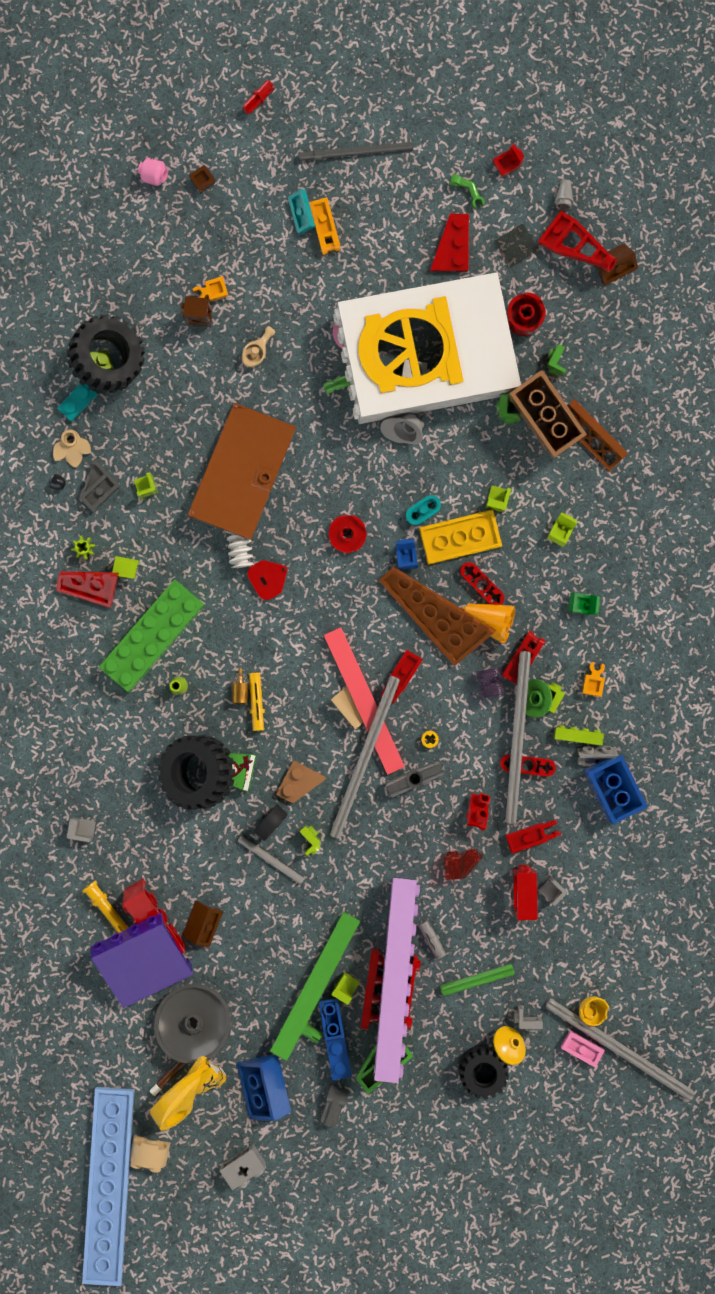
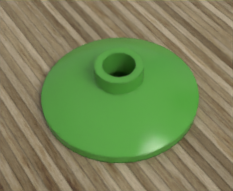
[526,679,552,718]

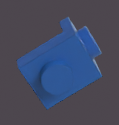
[395,539,418,571]

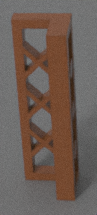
[568,399,628,472]

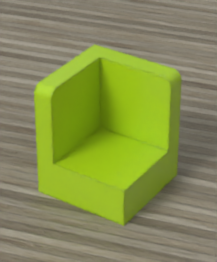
[134,472,159,499]
[485,486,511,513]
[112,556,140,579]
[332,972,360,1005]

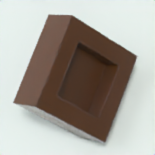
[189,165,216,193]

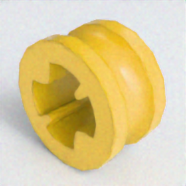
[421,731,439,748]

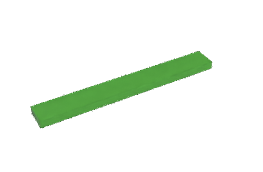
[270,912,360,1061]

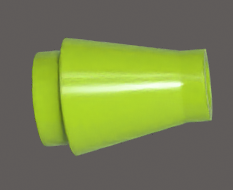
[169,676,188,695]

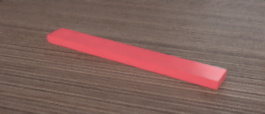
[324,628,405,775]

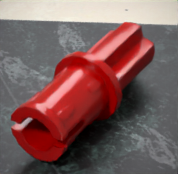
[242,80,275,114]

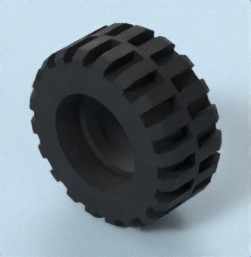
[67,315,145,394]
[158,735,235,810]

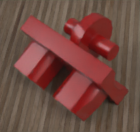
[466,793,490,831]

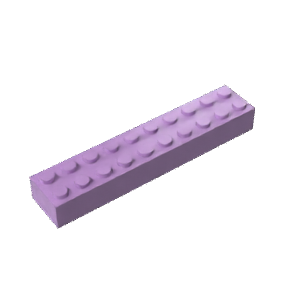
[374,878,420,1083]

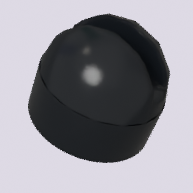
[50,474,66,490]

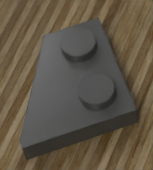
[79,459,121,512]

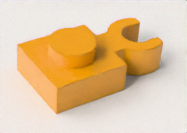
[193,276,229,302]
[582,662,605,697]

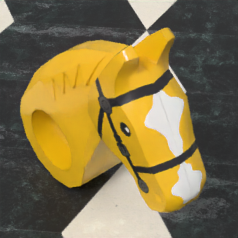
[149,1056,227,1131]

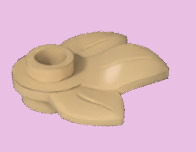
[53,429,91,468]

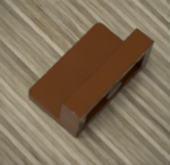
[593,244,638,285]
[183,901,223,947]

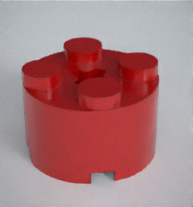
[506,292,546,336]

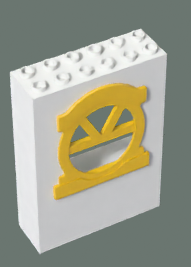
[333,272,521,424]

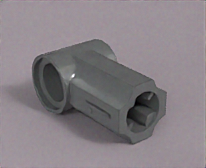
[320,1084,349,1127]

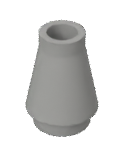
[555,179,574,211]

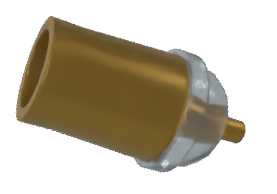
[230,668,250,704]

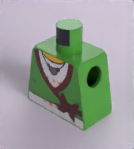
[229,753,257,791]

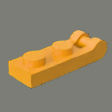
[309,197,341,255]

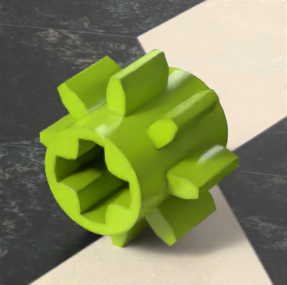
[71,536,97,560]

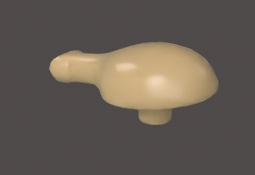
[242,326,275,367]

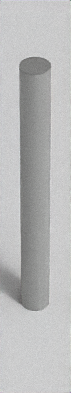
[237,835,305,885]

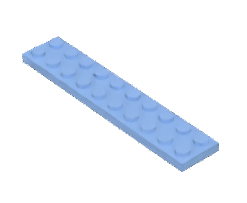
[82,1087,135,1286]

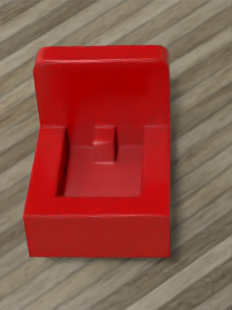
[492,144,524,177]

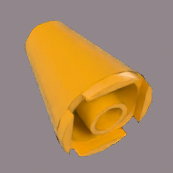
[462,603,516,643]

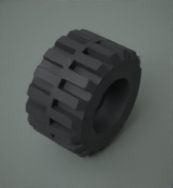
[459,1045,509,1099]

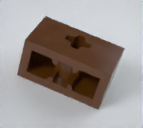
[181,296,212,327]

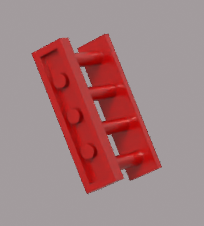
[361,948,421,1029]

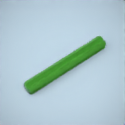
[440,964,515,996]

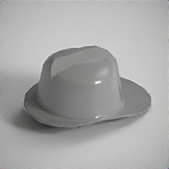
[380,414,424,445]

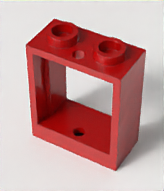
[513,865,538,920]

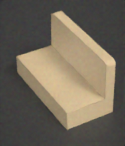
[331,686,363,729]

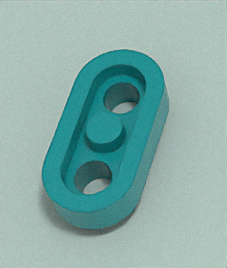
[406,495,441,526]

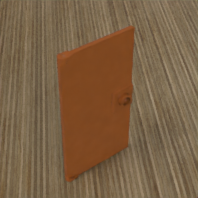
[187,403,296,540]

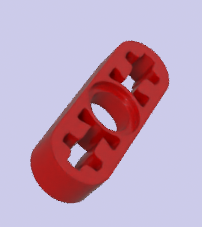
[460,562,505,605]
[500,754,556,776]

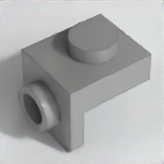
[514,1006,543,1032]

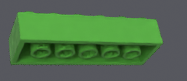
[99,579,206,692]

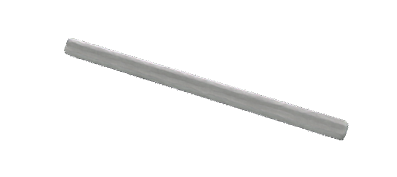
[505,651,531,824]
[330,676,400,839]
[545,999,695,1101]

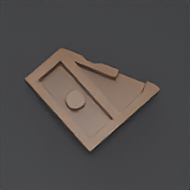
[276,760,326,803]

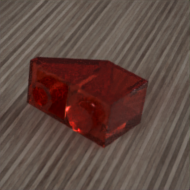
[443,849,483,880]

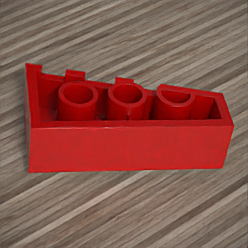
[122,878,185,954]

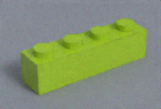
[553,725,604,745]

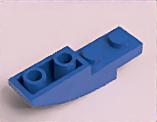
[319,998,352,1080]

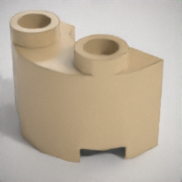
[129,1135,170,1173]

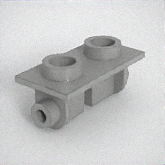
[577,746,618,767]

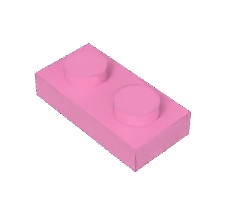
[561,1030,605,1067]

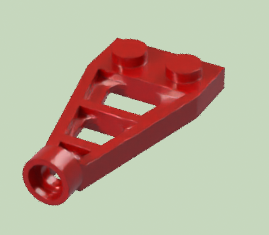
[538,211,617,272]

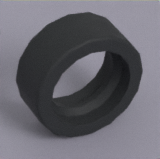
[253,804,288,841]

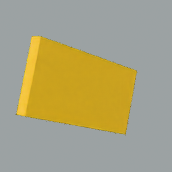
[419,509,502,565]

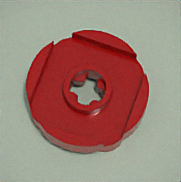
[329,515,367,553]

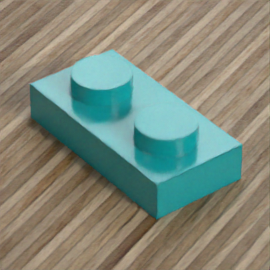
[288,189,315,234]
[57,384,98,422]

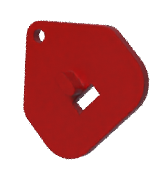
[247,560,288,600]

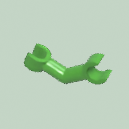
[450,174,485,210]

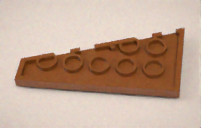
[379,567,496,666]

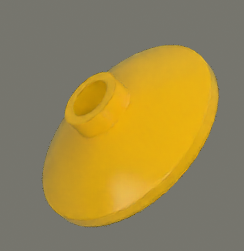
[493,1026,526,1065]

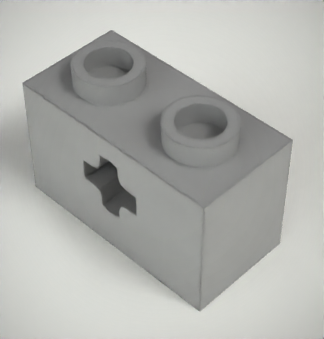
[220,1144,266,1190]

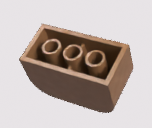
[507,370,587,458]

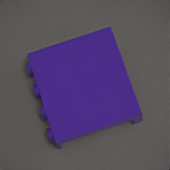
[90,913,193,1008]

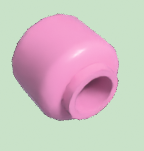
[138,158,168,186]

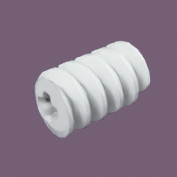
[226,531,254,568]

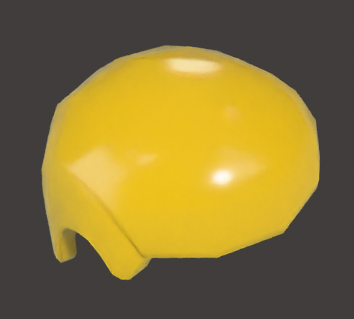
[579,996,609,1027]

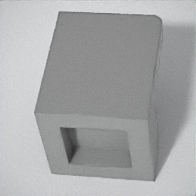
[67,817,96,842]
[538,876,568,906]

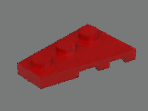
[430,213,469,272]
[56,571,119,608]

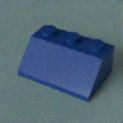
[583,755,648,825]
[236,1055,291,1121]

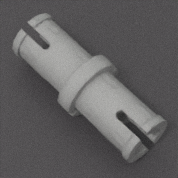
[417,920,447,960]

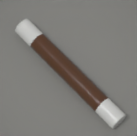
[150,1061,186,1096]

